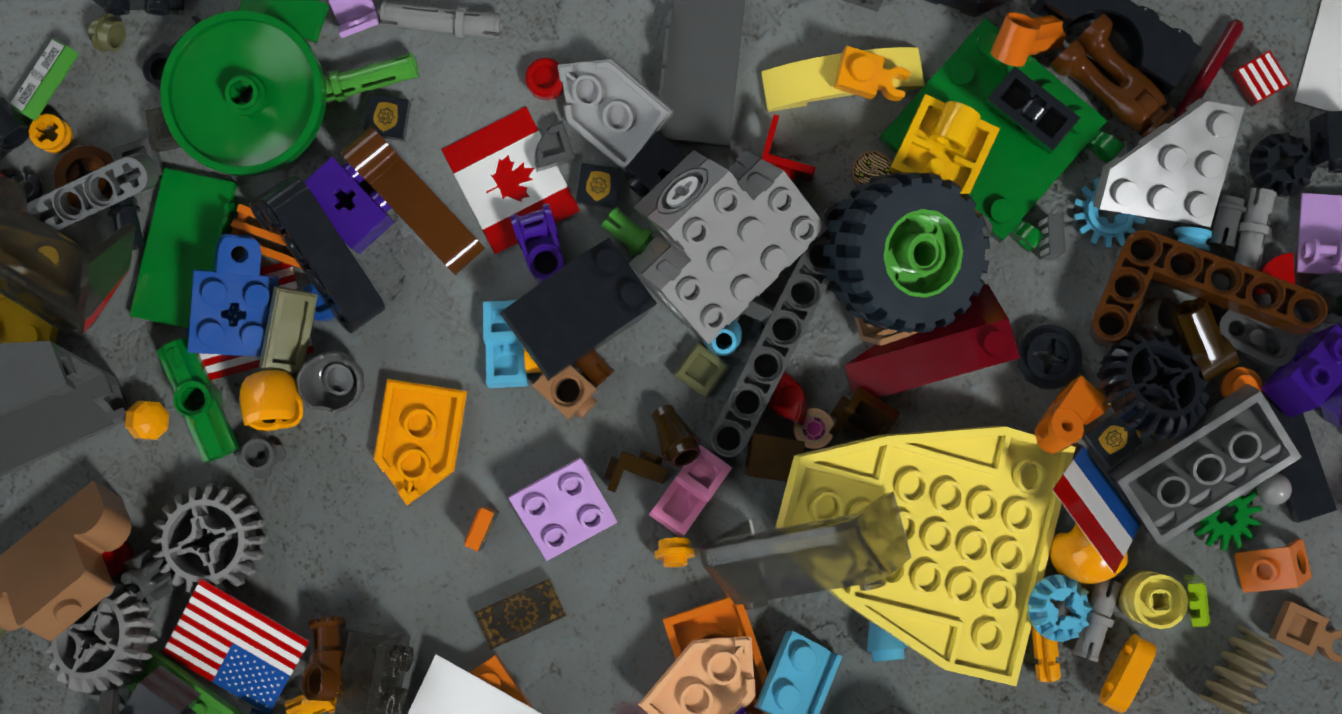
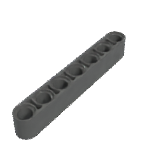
[710,201,841,457]

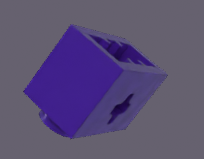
[304,157,395,254]
[1261,324,1342,418]

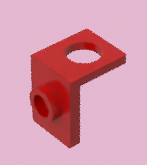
[761,114,816,183]

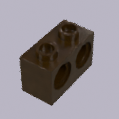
[744,434,810,482]

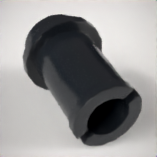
[107,199,146,252]

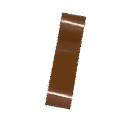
[340,125,485,276]

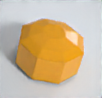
[125,401,169,440]

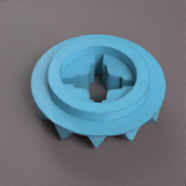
[1028,575,1093,642]

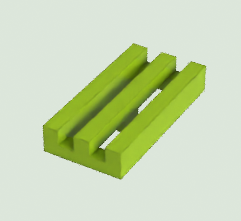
[1184,574,1210,627]

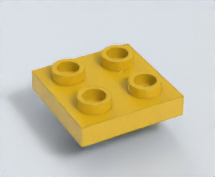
[889,94,1000,194]

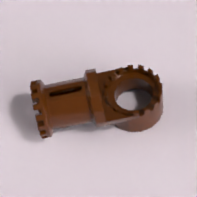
[302,616,348,701]

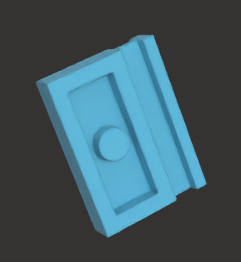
[754,631,843,714]

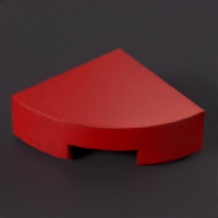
[1253,253,1295,296]
[766,372,808,426]

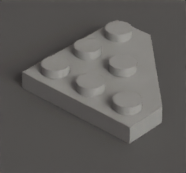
[1093,99,1245,227]

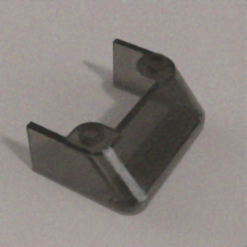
[698,491,911,610]

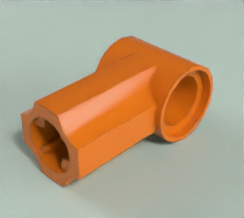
[991,12,1066,67]

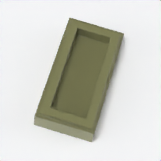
[259,286,318,373]

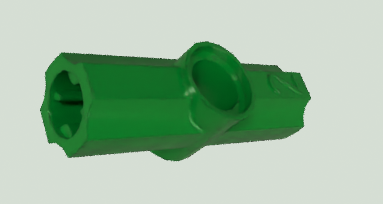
[156,337,240,463]

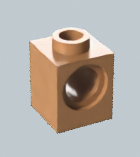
[532,366,598,420]

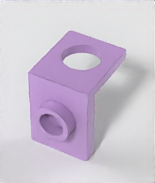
[328,0,379,38]

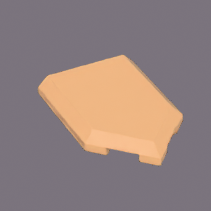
[638,636,756,714]

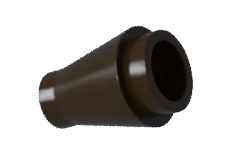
[651,405,701,467]

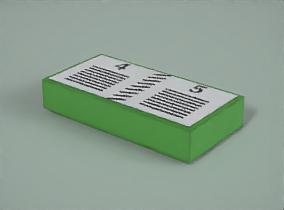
[10,38,79,121]

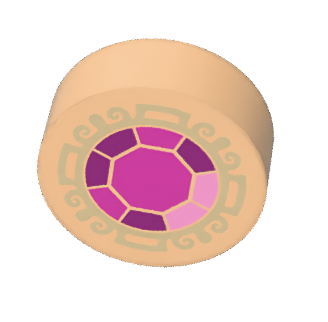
[792,408,834,449]

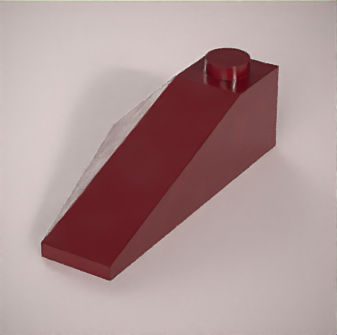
[844,284,1020,398]

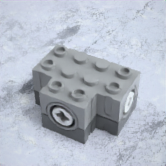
[628,150,828,344]

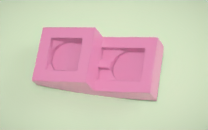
[649,445,732,538]

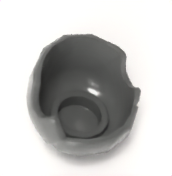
[296,351,365,413]

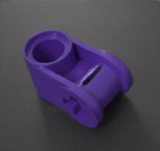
[510,203,565,283]

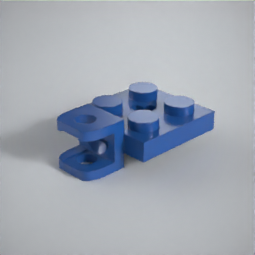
[187,234,279,357]

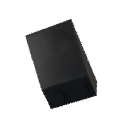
[500,238,657,381]

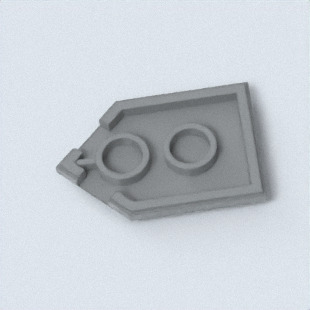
[558,58,674,173]

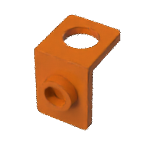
[1234,538,1312,593]

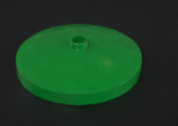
[160,10,327,176]

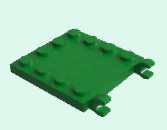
[879,17,1124,252]

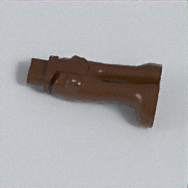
[1049,13,1177,138]

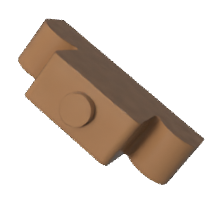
[0,480,132,641]

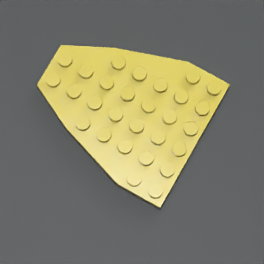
[772,426,1076,686]

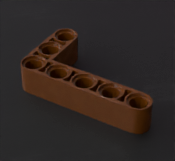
[1089,230,1328,347]

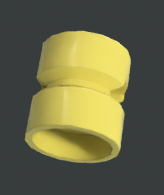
[1117,569,1188,629]

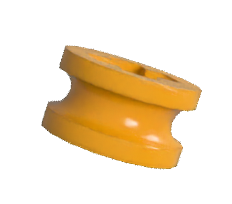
[29,114,73,154]

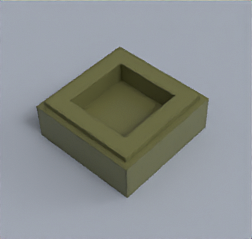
[674,342,730,398]

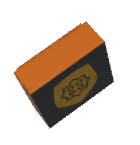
[464,506,499,551]

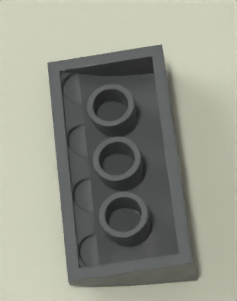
[1107,384,1302,546]

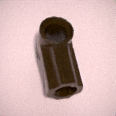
[1170,297,1239,381]

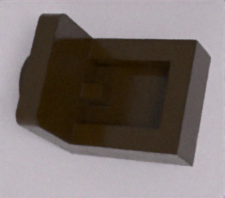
[829,386,900,439]
[603,450,668,493]

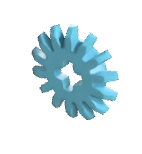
[1073,177,1145,248]

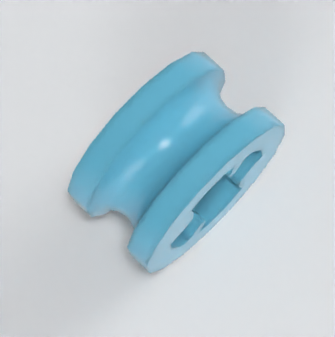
[1174,227,1212,253]

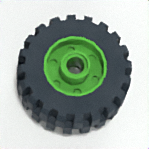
[823,172,990,333]

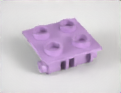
[1296,193,1342,275]
[508,457,618,561]

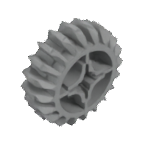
[151,484,267,594]
[44,582,157,695]

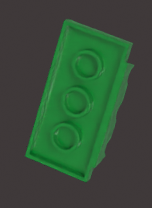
[129,168,238,329]

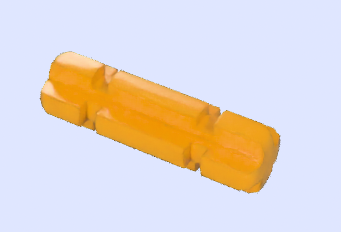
[1031,601,1061,682]

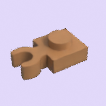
[1269,600,1342,662]

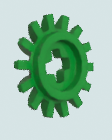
[1194,491,1262,551]

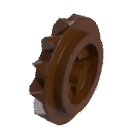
[54,146,114,209]

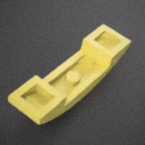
[761,47,925,112]

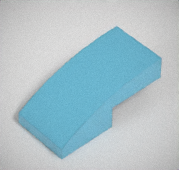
[483,300,528,388]

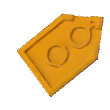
[374,379,468,505]

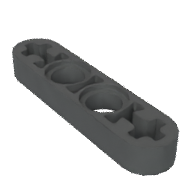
[22,152,159,237]

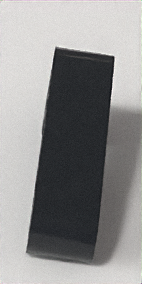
[249,176,385,333]

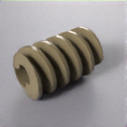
[1197,624,1284,714]

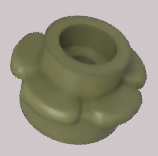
[88,13,126,52]

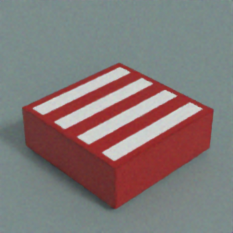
[1231,50,1291,107]

